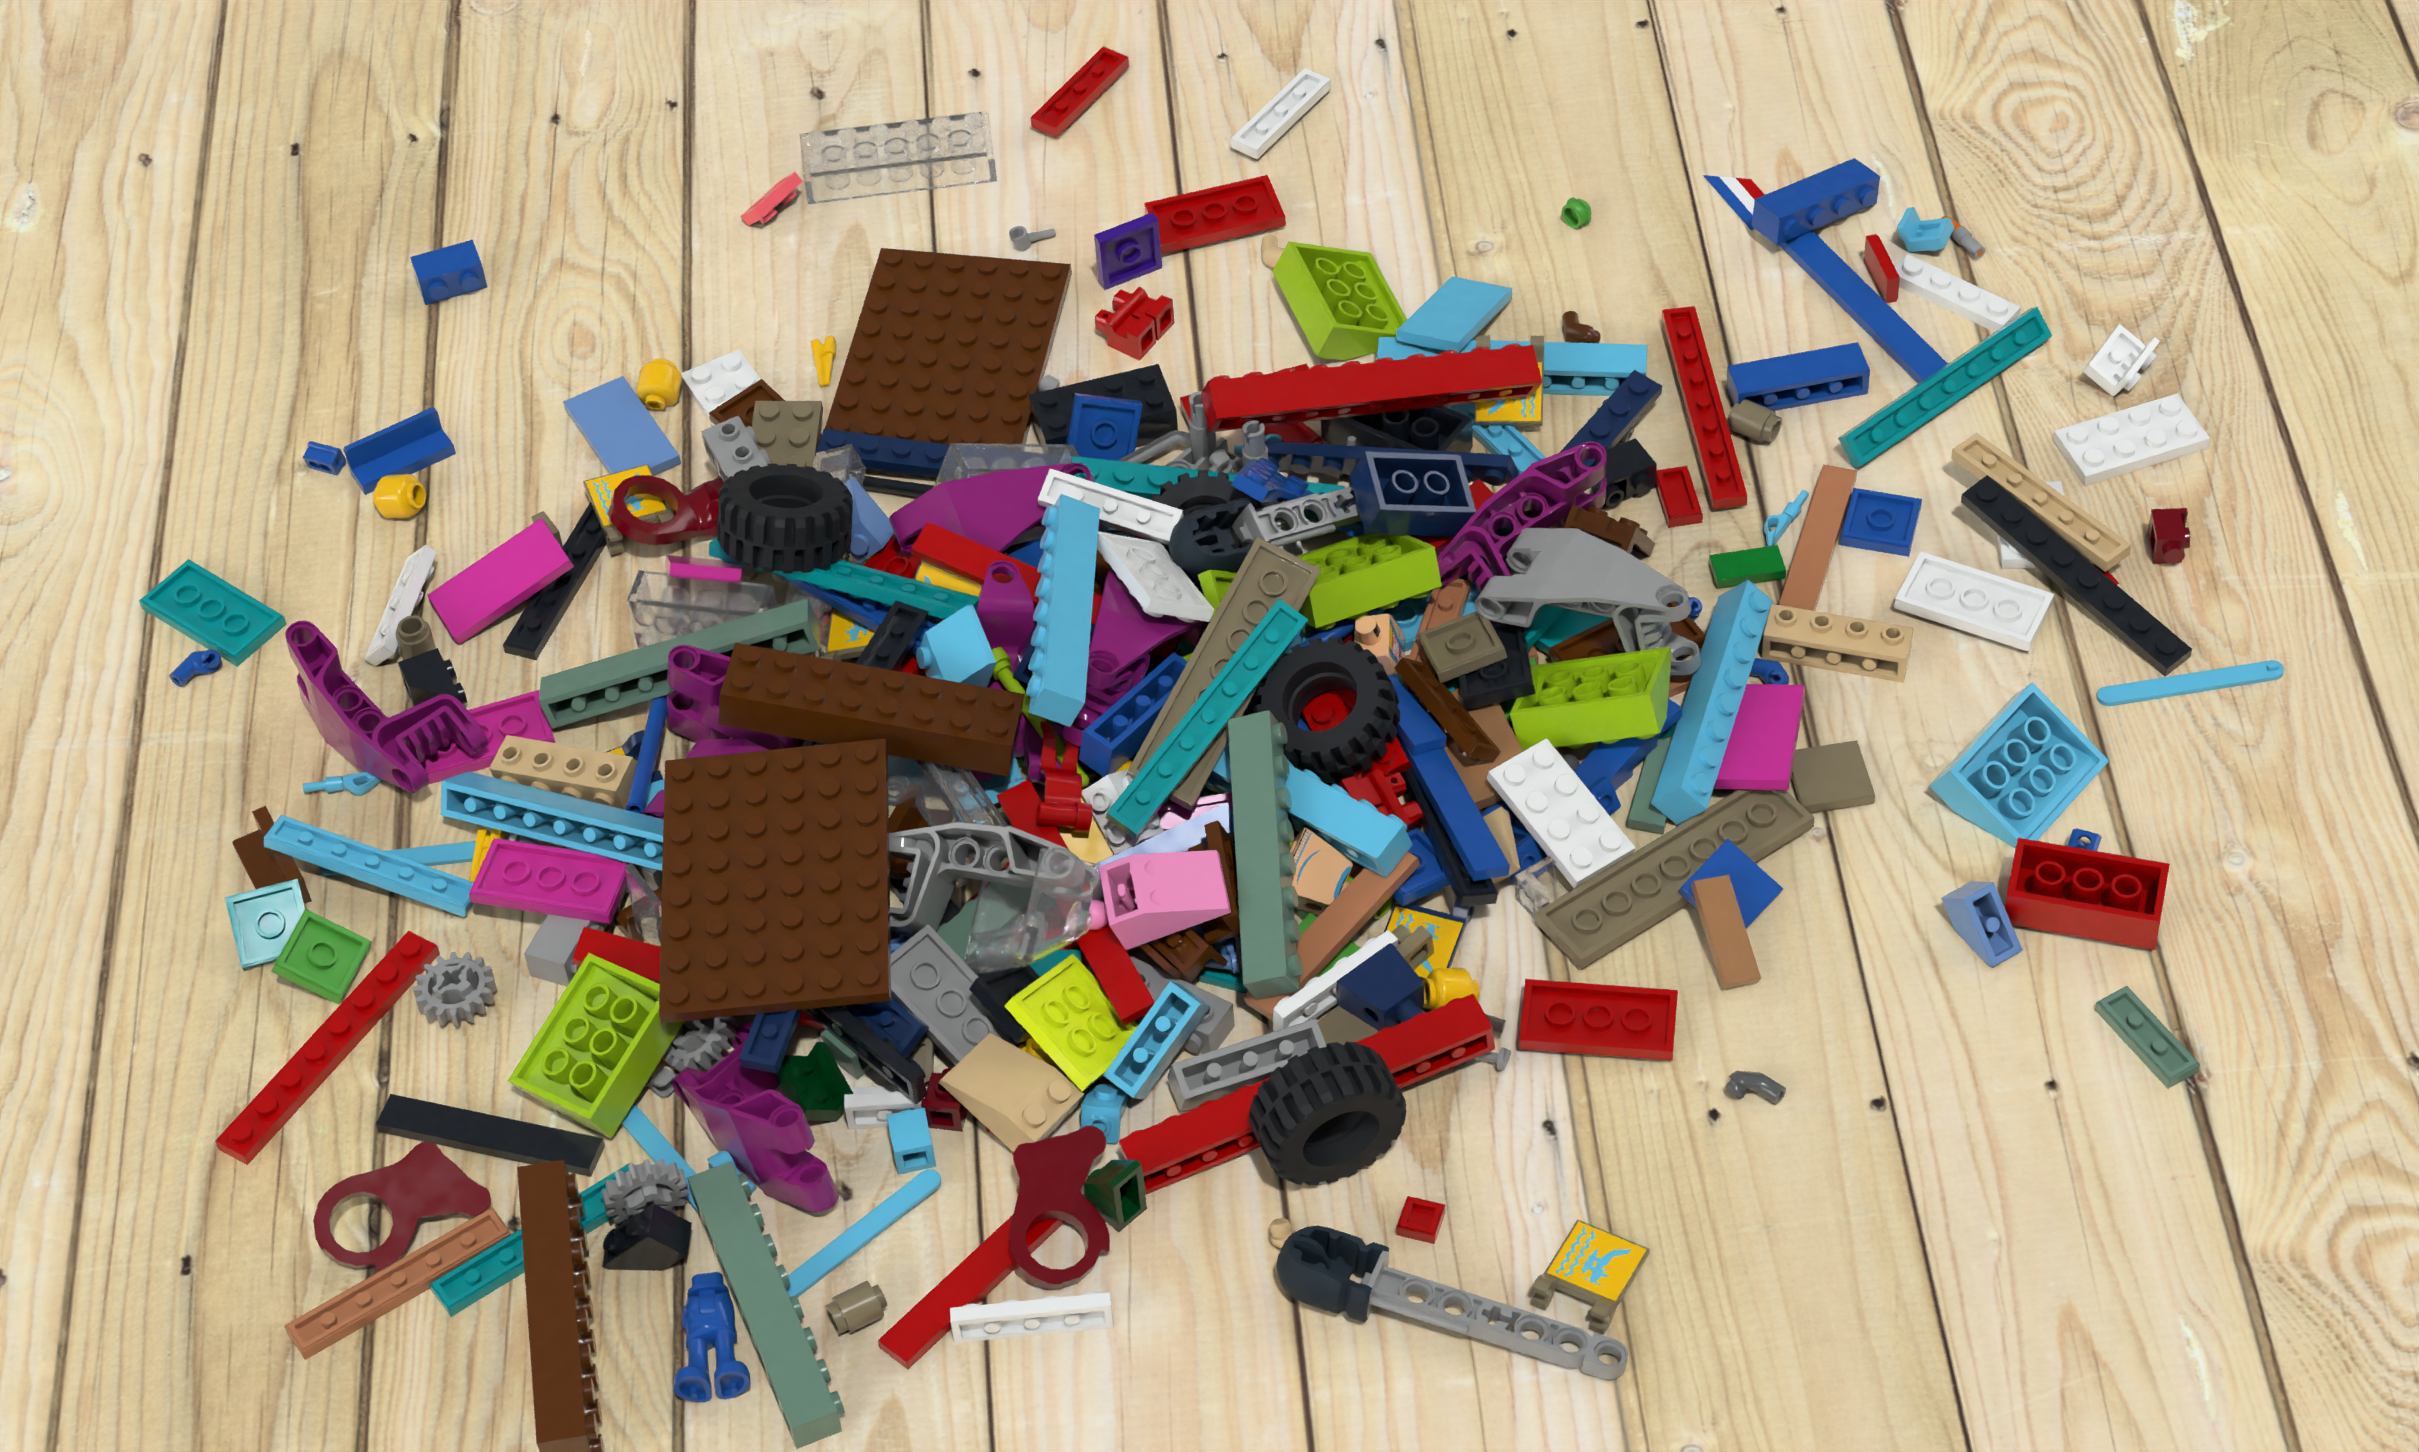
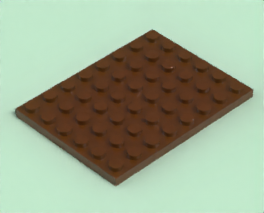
[825,248,1072,454]
[659,738,891,1023]

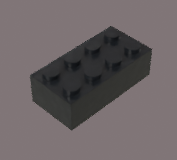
[1029,364,1178,460]
[1321,406,1473,452]

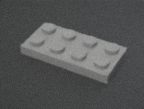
[891,924,1026,1065]

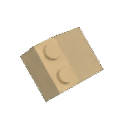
[939,1033,1084,1152]

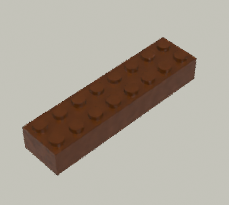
[718,643,1024,776]
[517,1160,605,1452]

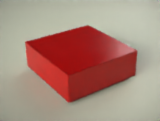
[1396,1196,1445,1244]

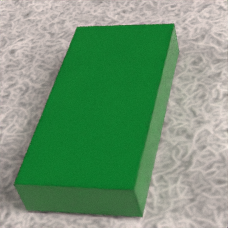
[1709,545,1786,589]

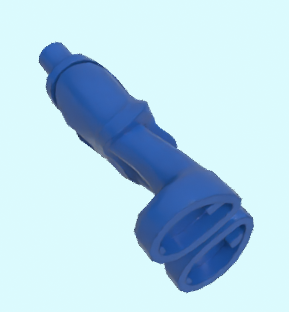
[674,1272,750,1402]

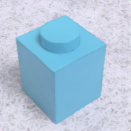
[886,1107,936,1175]

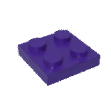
[1094,212,1162,290]

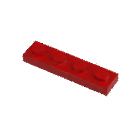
[1031,46,1129,137]

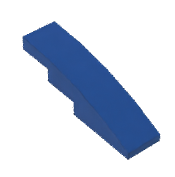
[1574,698,1682,791]

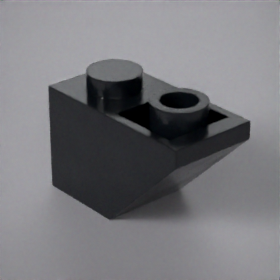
[1593,438,1657,510]
[398,648,468,706]
[602,1204,692,1271]

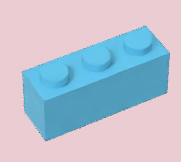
[1103,981,1211,1100]

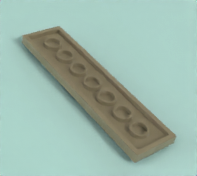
[725,401,823,622]
[1126,537,1321,810]
[1535,789,1815,969]

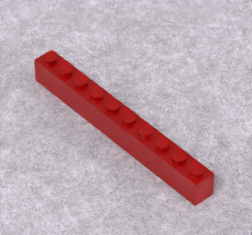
[1201,343,1542,433]
[1118,994,1495,1195]

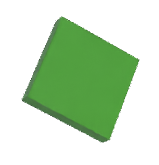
[271,909,372,1004]

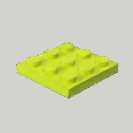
[1005,954,1138,1092]

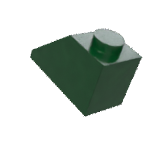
[1083,1160,1147,1232]

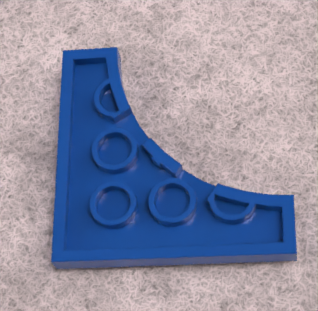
[1231,457,1365,537]

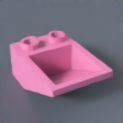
[1080,850,1231,950]

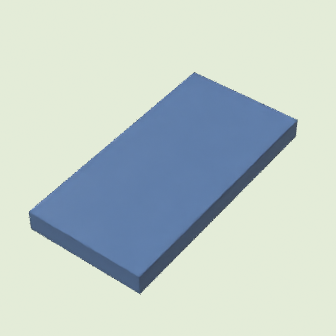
[563,376,681,476]

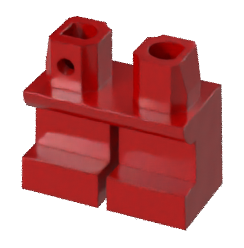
[1095,287,1175,361]
[1339,768,1423,831]

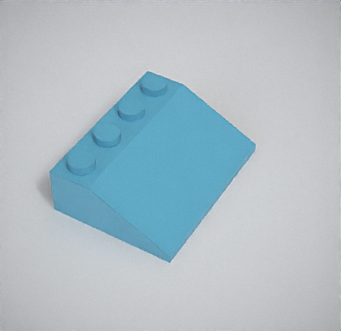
[1929,682,2109,848]

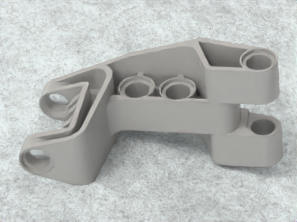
[1475,528,1702,675]
[889,822,1104,937]

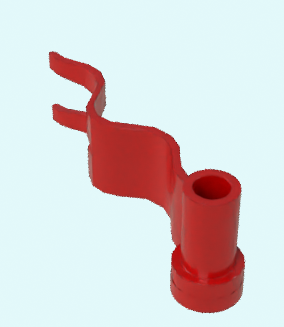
[1036,721,1092,834]

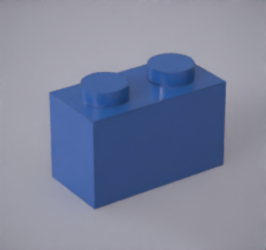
[410,240,488,305]

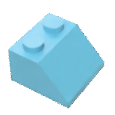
[916,605,996,687]

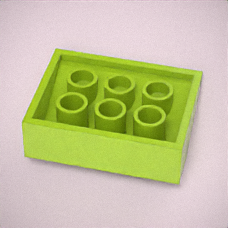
[1272,241,1407,361]
[1297,534,1442,630]
[1510,646,1672,751]
[507,953,685,1139]

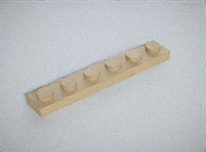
[1951,432,2131,572]

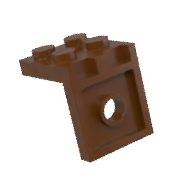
[1563,504,1655,556]

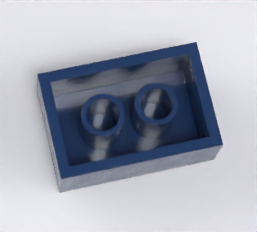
[1350,451,1476,536]

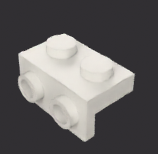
[2082,324,2160,397]
[1082,769,1164,854]

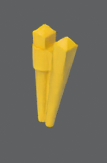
[810,336,837,387]
[469,827,506,882]

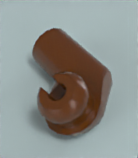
[1562,311,1601,343]

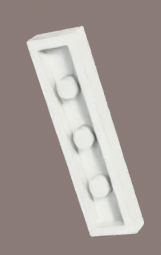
[1231,68,1331,159]
[1895,254,2021,332]
[1038,469,1184,546]
[364,545,437,667]
[1273,930,1398,1032]
[950,1292,1114,1343]

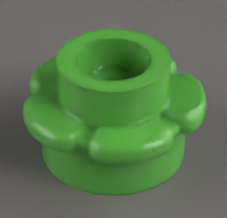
[1562,197,1591,229]

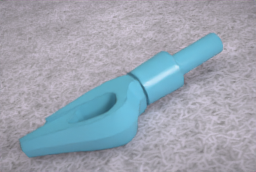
[1764,490,1809,546]
[303,772,384,796]

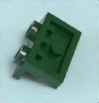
[774,1041,853,1122]

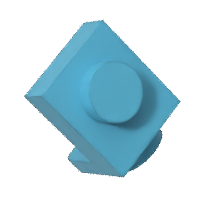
[1898,207,1955,253]
[1081,1084,1128,1144]

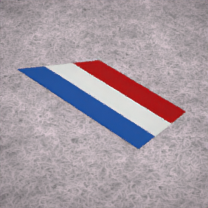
[1703,175,1765,230]

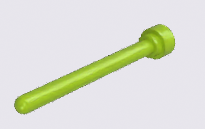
[991,647,1089,788]

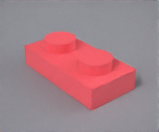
[740,172,803,226]

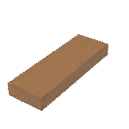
[1691,875,1761,989]

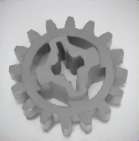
[413,952,497,1027]
[663,1016,737,1072]
[601,1159,689,1223]

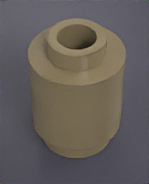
[1728,399,1782,443]
[396,615,436,660]
[825,1281,888,1334]

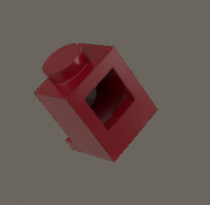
[2147,508,2190,564]
[921,1068,968,1132]

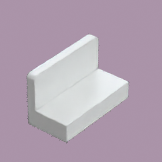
[844,1085,925,1130]

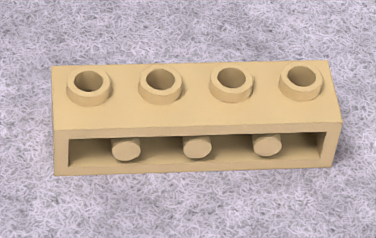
[1762,604,1913,683]
[489,735,636,810]

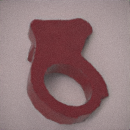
[607,475,724,545]
[1008,1125,1110,1290]
[313,1142,491,1271]

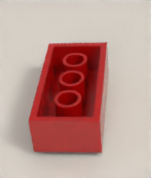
[2005,838,2170,950]

